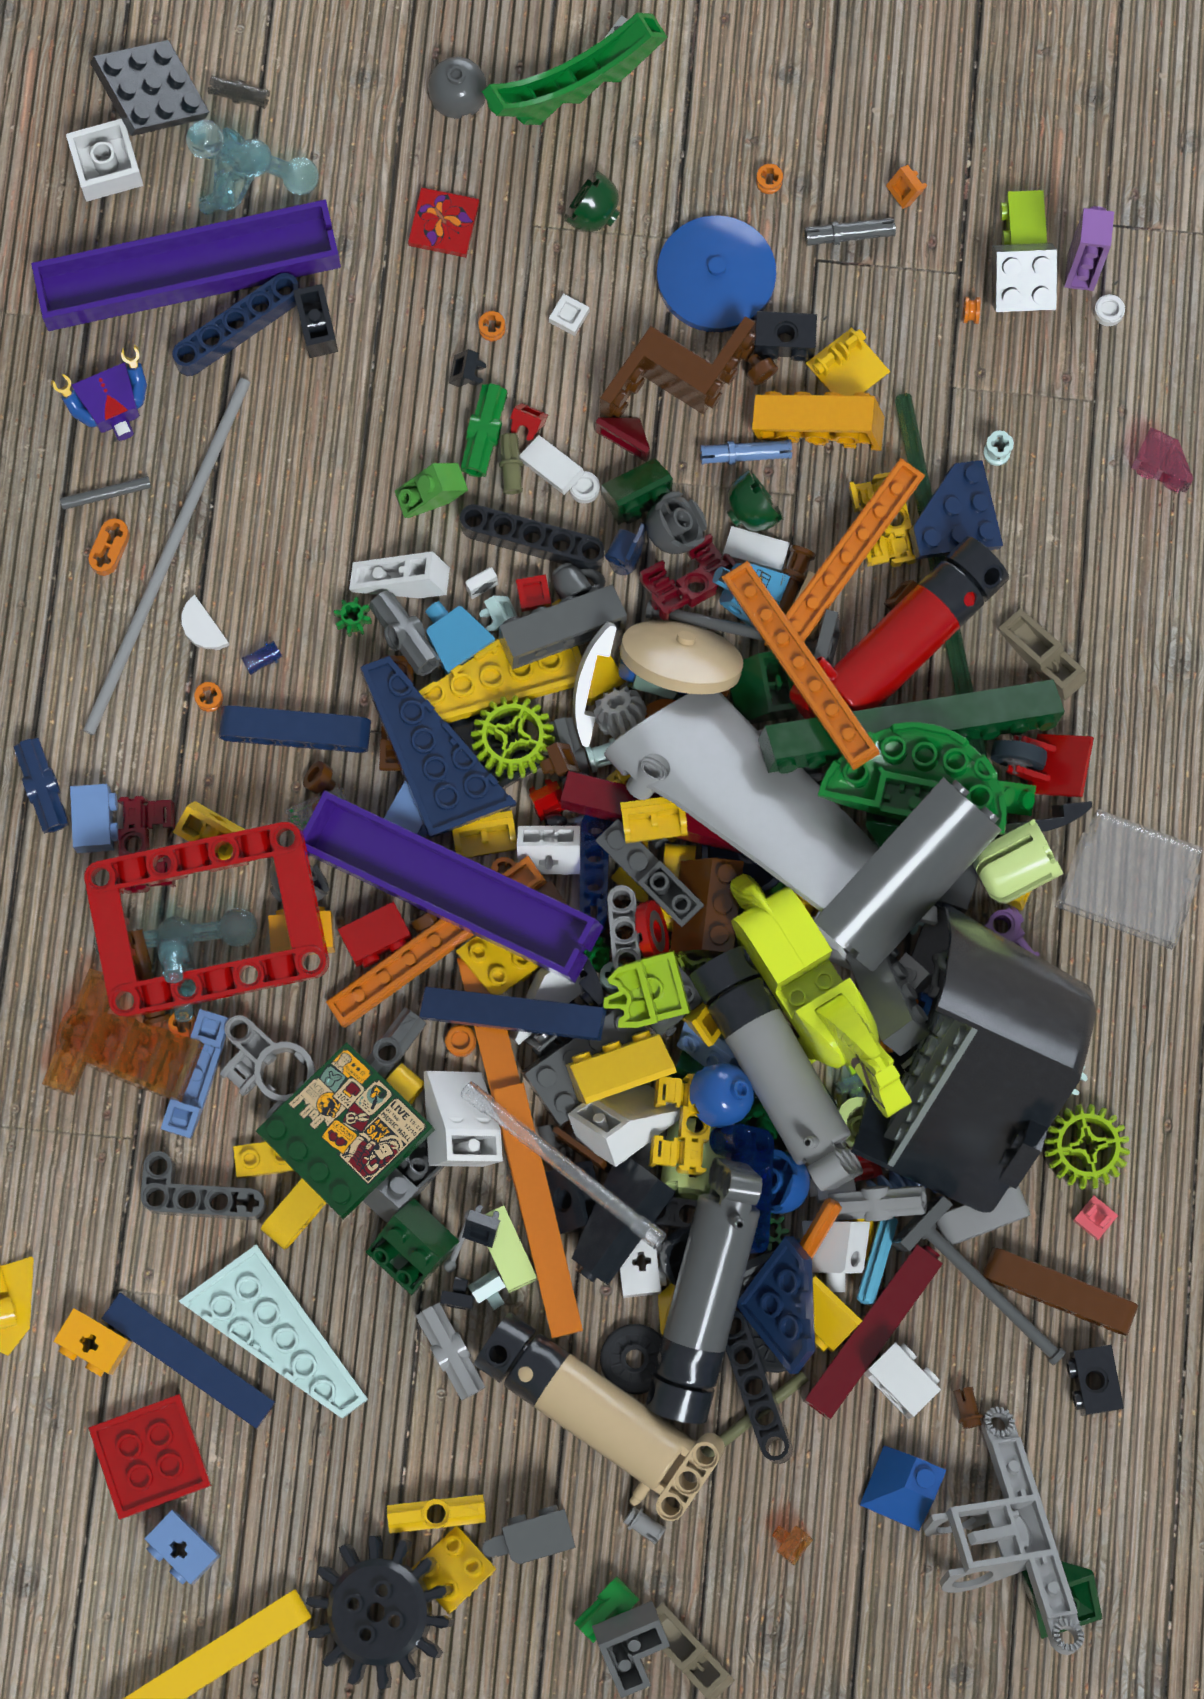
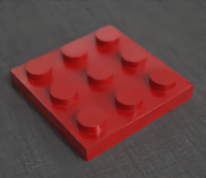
[88,1394,212,1520]

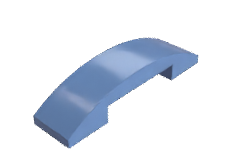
[161,1009,230,1139]

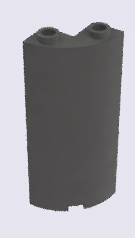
[814,777,1002,972]

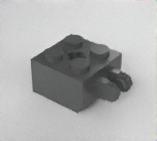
[482,1505,576,1564]

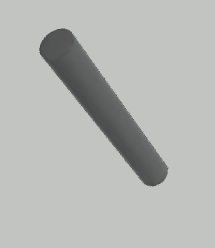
[60,476,152,510]

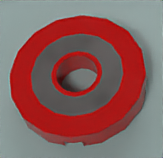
[635,900,669,958]

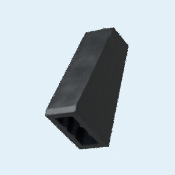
[571,1157,676,1285]

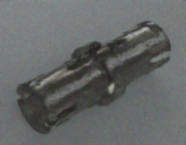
[208,75,270,109]

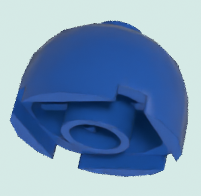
[689,1063,754,1128]
[751,1149,810,1214]

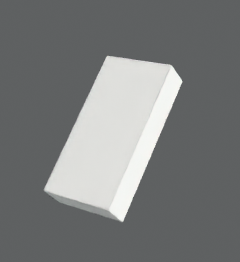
[519,435,584,495]
[723,526,790,572]

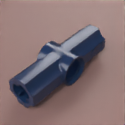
[13,738,69,834]

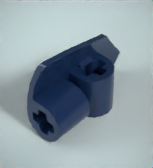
[605,522,645,576]

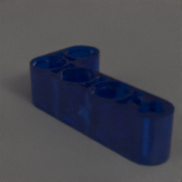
[579,815,614,933]
[709,1124,774,1254]

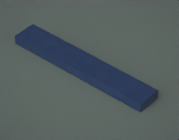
[419,987,606,1041]
[101,1293,276,1429]

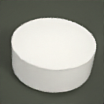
[1094,294,1125,326]
[570,471,600,504]

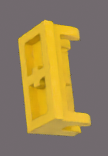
[620,797,688,843]
[452,810,517,858]

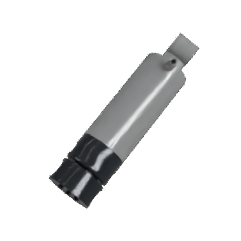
[689,946,863,1191]

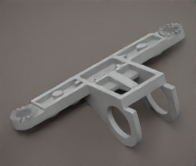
[923,1406,1085,1655]

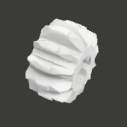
[593,686,647,738]

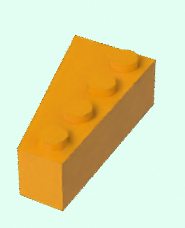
[752,391,884,451]

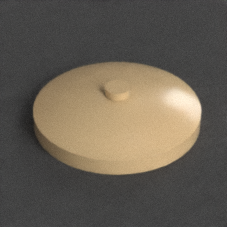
[620,620,743,694]

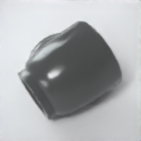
[552,563,606,600]

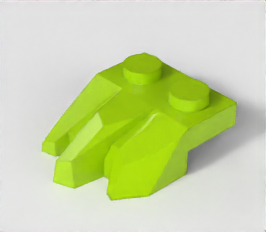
[603,950,690,1028]

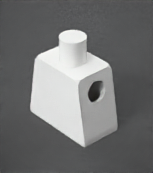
[802,1221,870,1292]

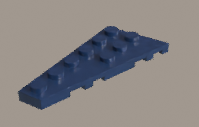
[360,656,517,839]

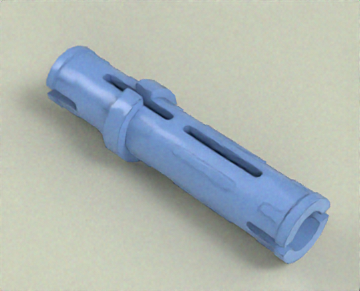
[700,439,792,465]

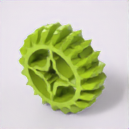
[471,695,555,779]
[1044,1104,1130,1190]

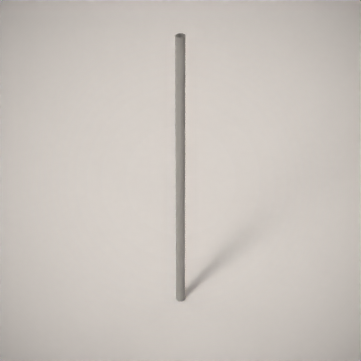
[83,378,251,735]

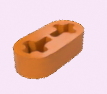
[88,518,130,576]

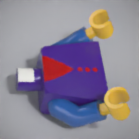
[51,345,147,441]

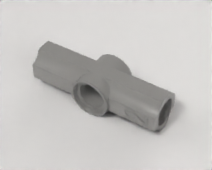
[828,1186,927,1222]
[416,1303,486,1401]

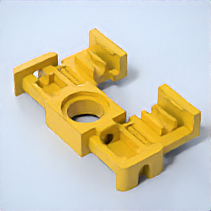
[849,472,917,567]
[649,1074,710,1176]

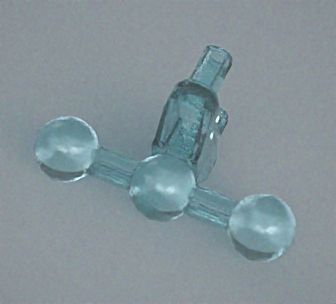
[186,120,320,215]
[94,908,258,1022]

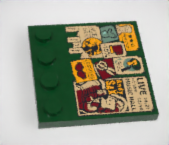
[256,1042,435,1220]

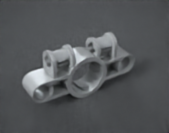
[220,1015,316,1119]

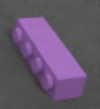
[1064,206,1114,291]

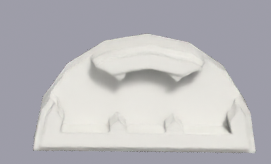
[182,594,229,650]

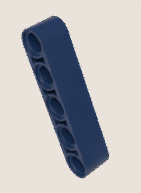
[172,273,299,376]
[218,705,371,753]

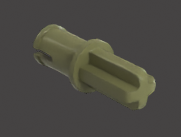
[499,433,523,495]

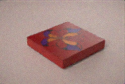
[408,187,480,258]

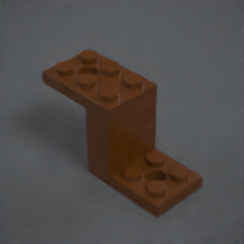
[600,316,756,418]

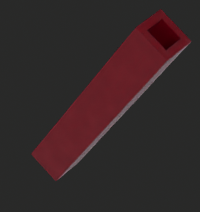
[560,771,742,854]
[803,1245,943,1420]

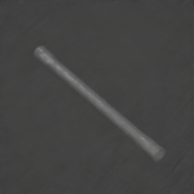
[461,1081,666,1249]

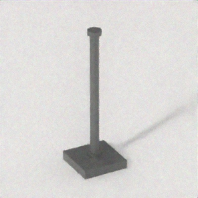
[645,600,841,666]
[891,1196,1066,1365]

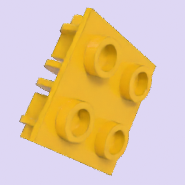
[806,327,890,396]
[456,936,540,995]
[412,1526,496,1614]

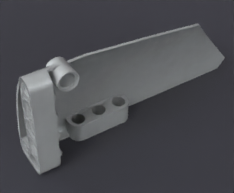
[604,692,938,925]

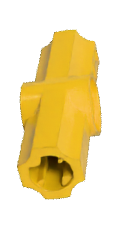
[387,1494,486,1534]

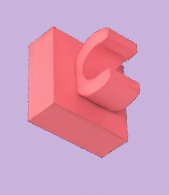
[1073,1195,1119,1240]

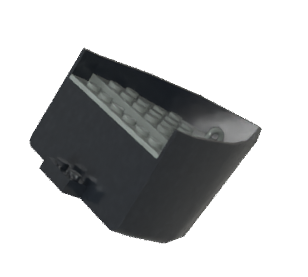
[851,901,1096,1213]

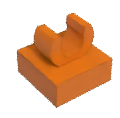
[886,165,927,209]

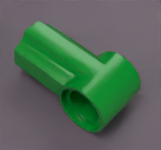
[574,1576,640,1643]

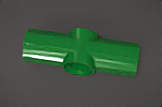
[461,383,508,478]

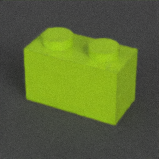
[1000,190,1047,245]

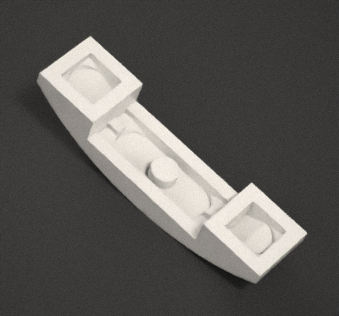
[573,621,616,747]

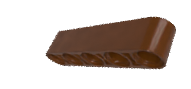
[982,1247,1138,1336]

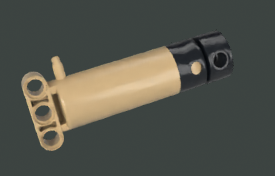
[473,1312,725,1521]

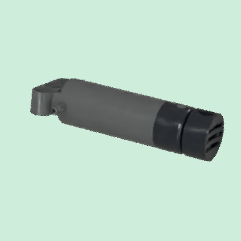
[645,1157,762,1424]

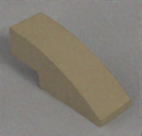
[999,608,1087,700]
[656,1603,735,1699]

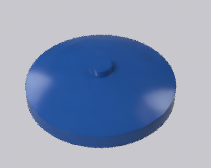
[657,215,776,332]

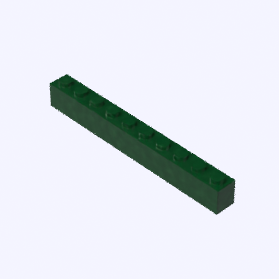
[758,679,1065,774]

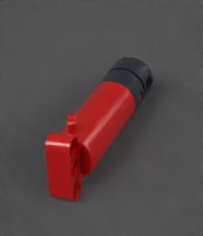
[790,536,1010,719]

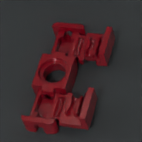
[639,534,737,621]
[118,796,176,894]

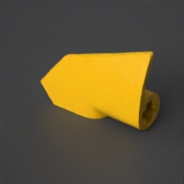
[0,1256,34,1356]

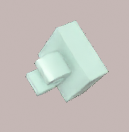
[479,596,518,631]
[468,1269,506,1310]

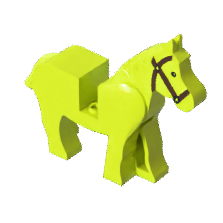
[730,874,912,1118]

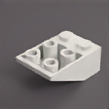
[424,1071,503,1167]
[568,1085,682,1167]

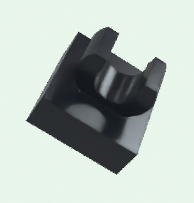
[449,349,486,387]
[462,1205,501,1248]
[440,1277,475,1311]

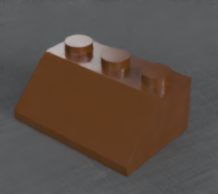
[670,858,744,958]

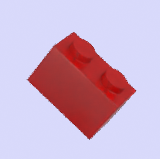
[338,901,412,968]

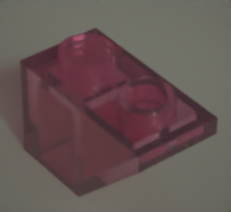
[1131,427,1194,493]

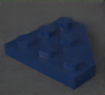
[909,460,1003,560]
[736,1236,815,1374]

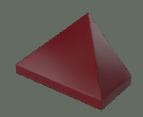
[595,417,650,462]

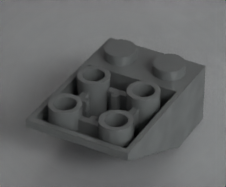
[363,1138,445,1223]

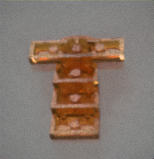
[42,968,204,1102]

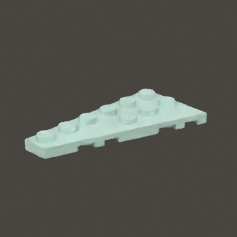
[179,1244,368,1419]

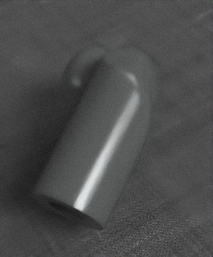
[538,1125,574,1165]

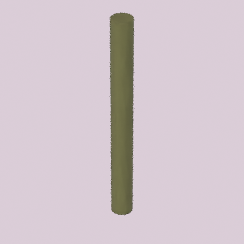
[701,1371,809,1457]

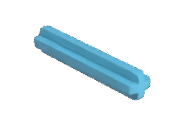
[857,1217,898,1305]

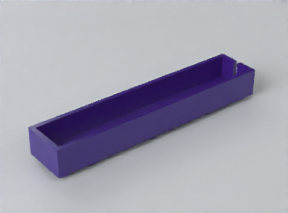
[31,199,341,331]
[303,791,603,983]

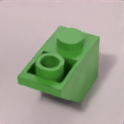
[395,463,468,518]

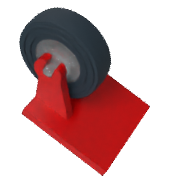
[991,734,1094,797]

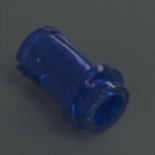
[241,641,282,675]

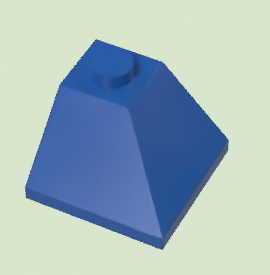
[859,1445,946,1531]

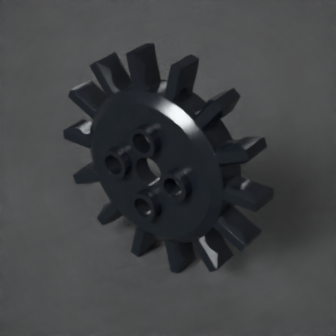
[306,1535,454,1689]

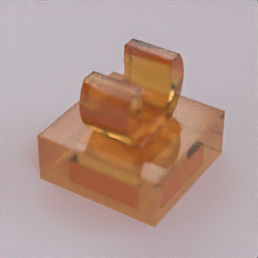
[771,1526,813,1566]

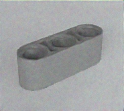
[607,885,641,970]
[936,1186,1031,1246]

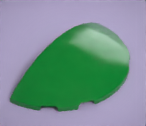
[818,722,1007,835]

